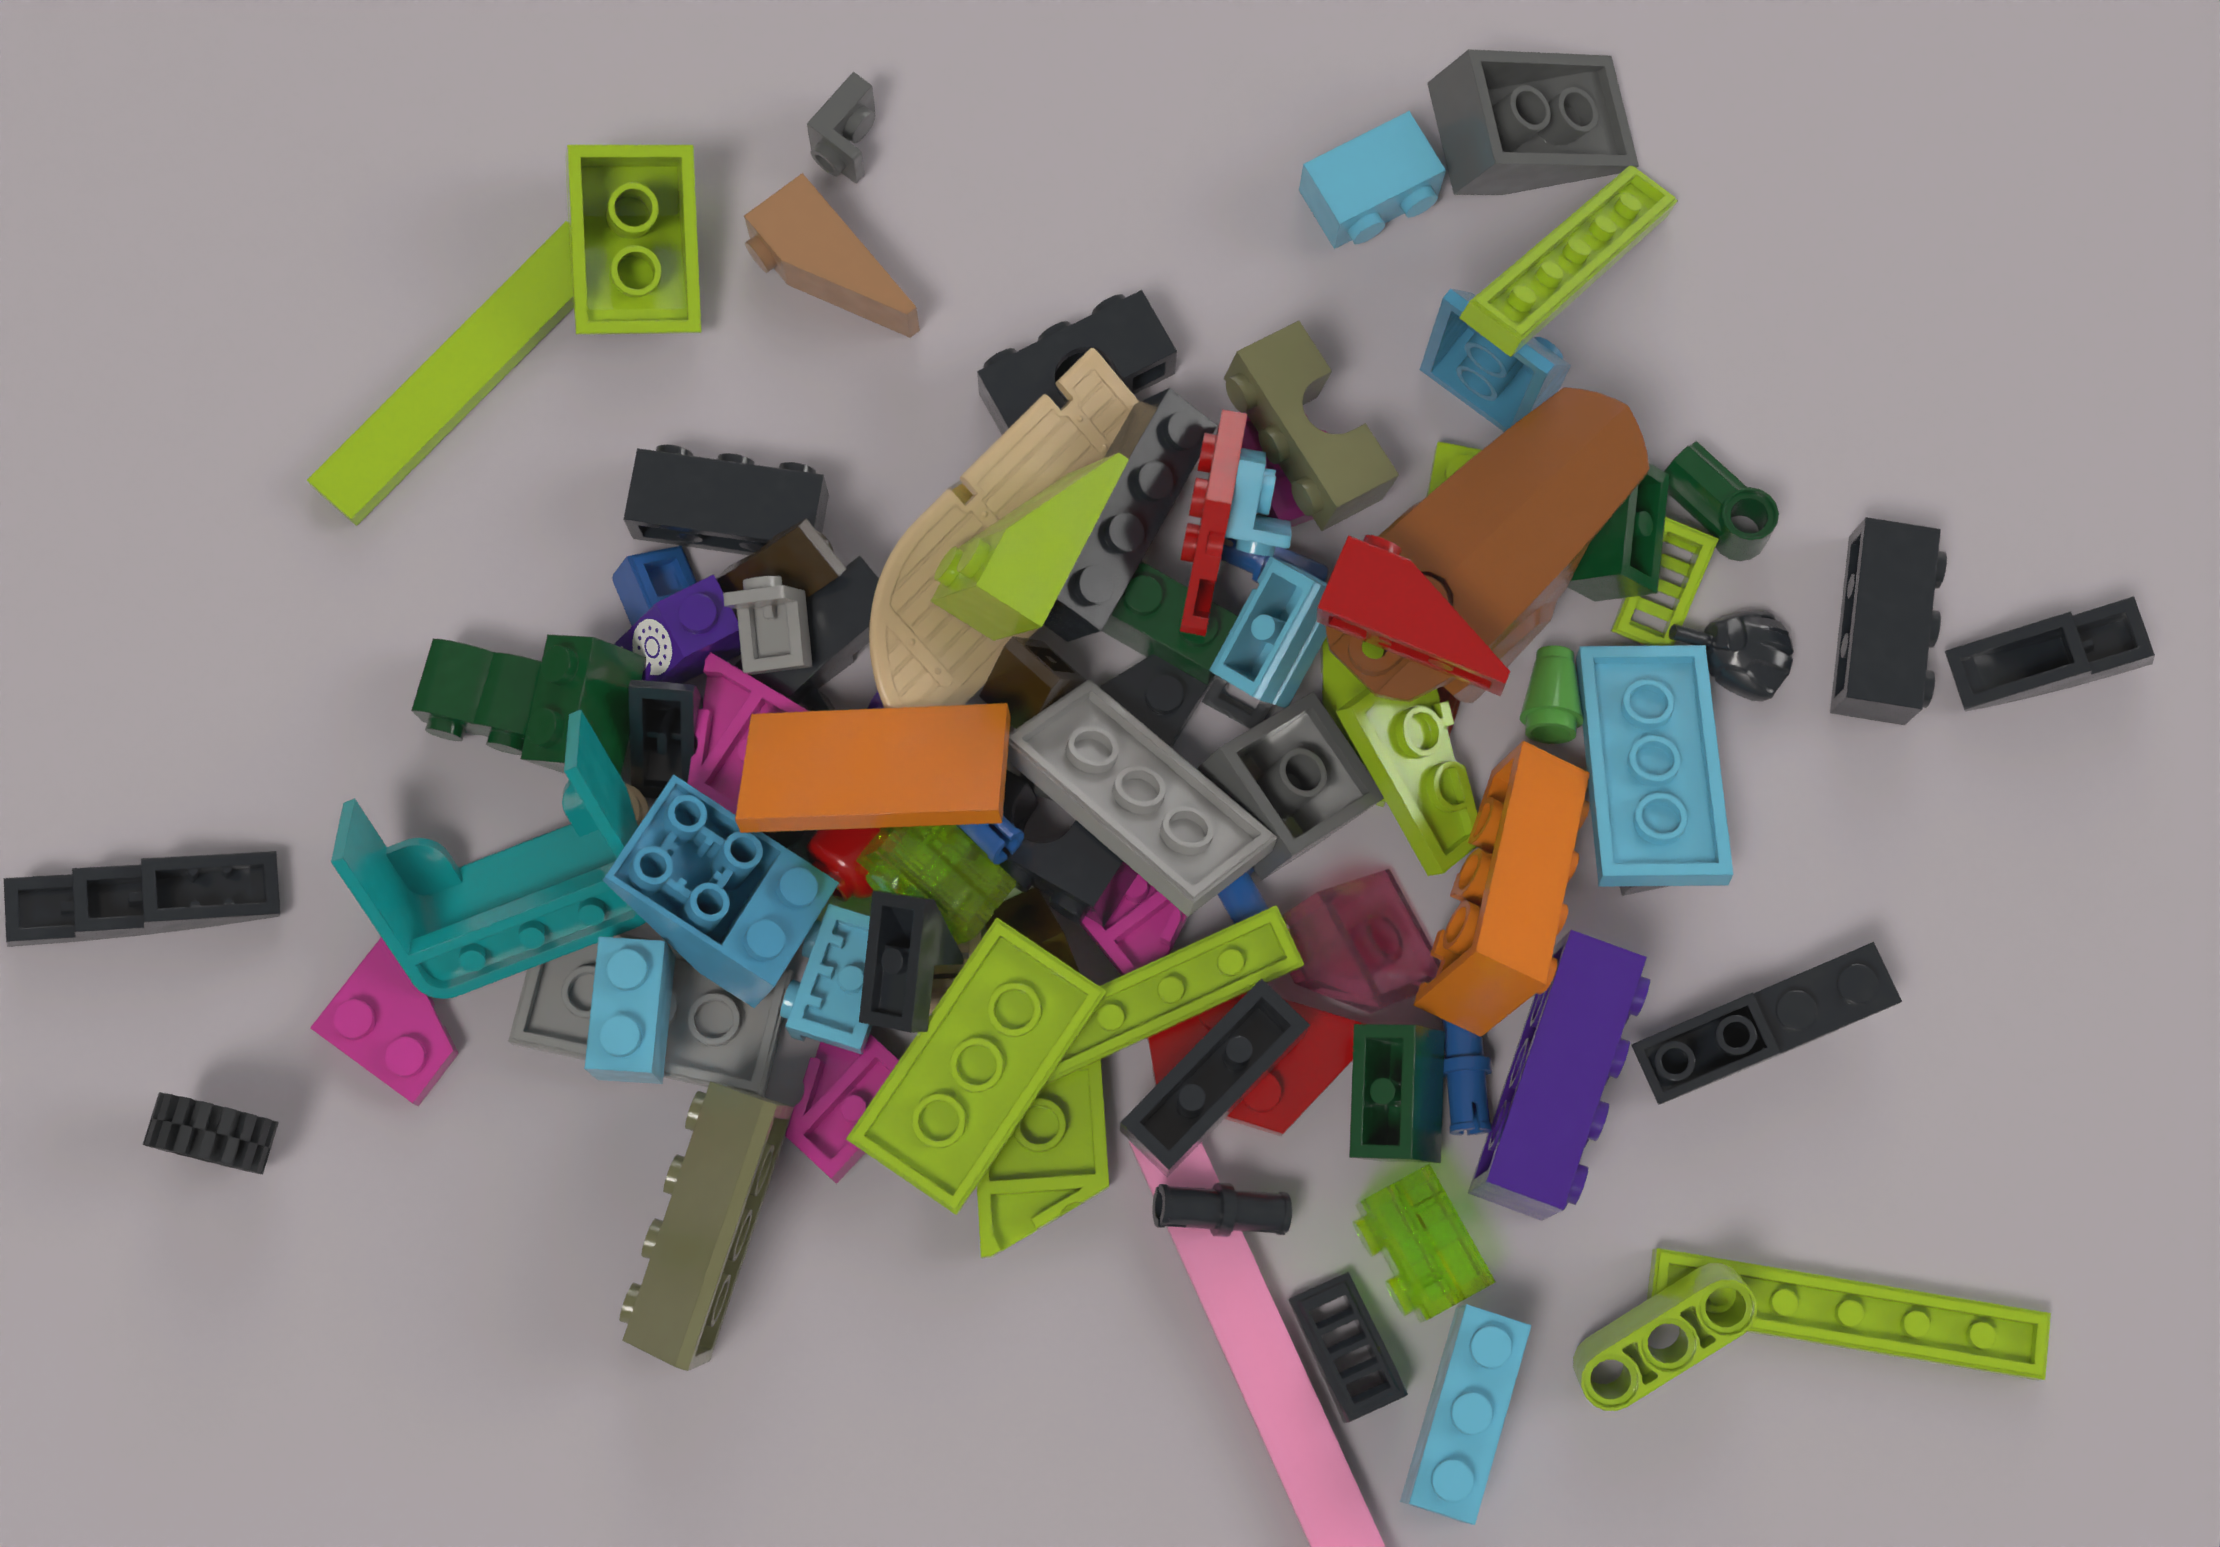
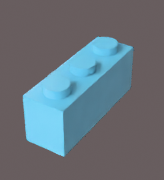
[1400,1304,1531,1525]

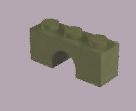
[1224,321,1399,531]

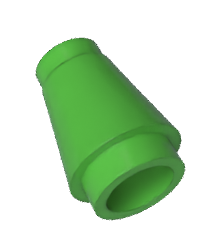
[1520,645,1583,744]

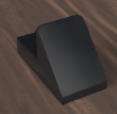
[859,890,964,1033]

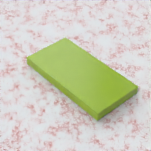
[846,918,1107,1215]

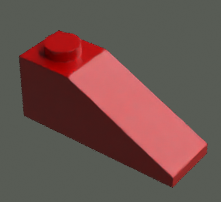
[1317,535,1511,696]

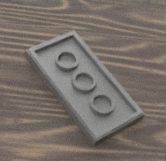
[1007,679,1278,917]
[508,934,795,1097]

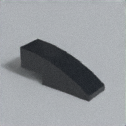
[734,556,879,704]
[1945,596,2155,712]

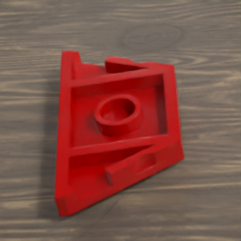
[1180,409,1247,636]
[1147,992,1365,1136]

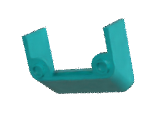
[331,710,646,999]

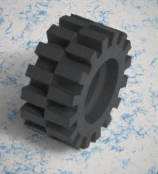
[143,1092,279,1175]

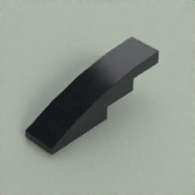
[3,851,280,947]

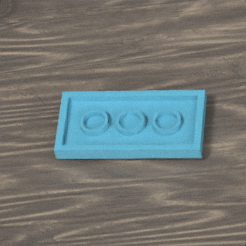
[1576,645,1734,887]

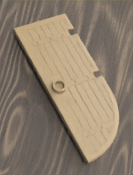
[869,348,1195,708]

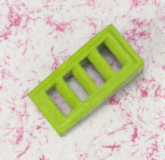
[1610,517,1719,646]

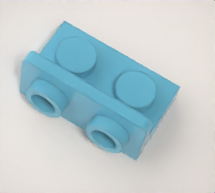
[1225,448,1292,556]
[780,904,873,1055]

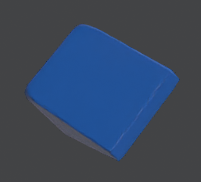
[612,546,697,626]

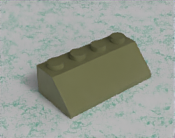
[619,1081,794,1371]

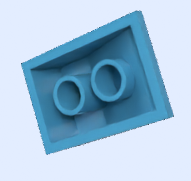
[1419,288,1571,432]

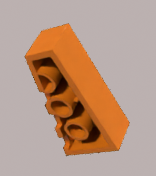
[1413,741,1590,1037]

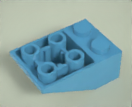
[603,774,839,1008]

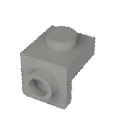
[723,576,812,675]

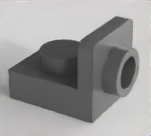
[807,71,876,184]

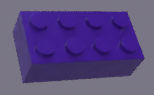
[1468,930,1650,1221]

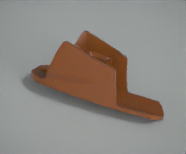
[1325,387,1650,703]

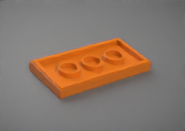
[735,703,1011,833]

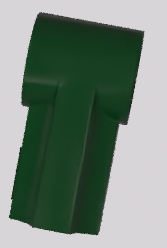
[1664,441,1779,561]

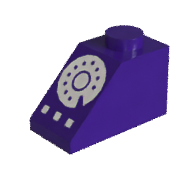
[614,574,741,684]

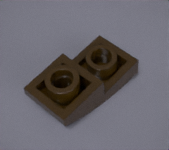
[716,519,847,598]

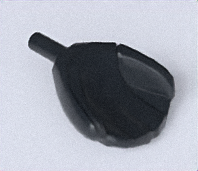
[1669,610,1794,702]

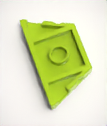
[977,1060,1109,1259]

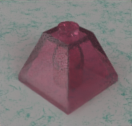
[1281,869,1440,1014]

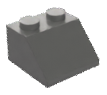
[1197,691,1384,881]

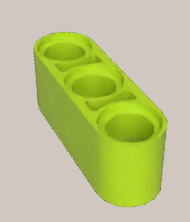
[1573,1263,1757,1411]

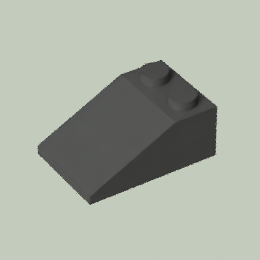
[1427,49,1639,195]

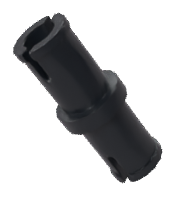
[1152,1183,1292,1237]

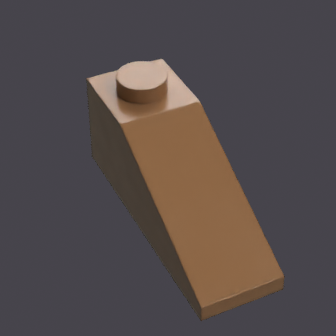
[744,173,920,338]

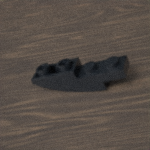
[1631,942,1902,1105]

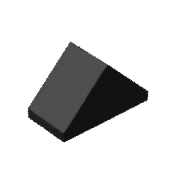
[629,679,703,798]

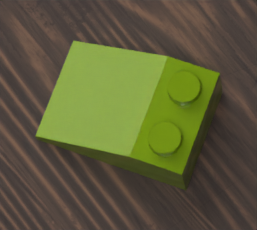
[565,145,701,335]
[931,452,1129,641]

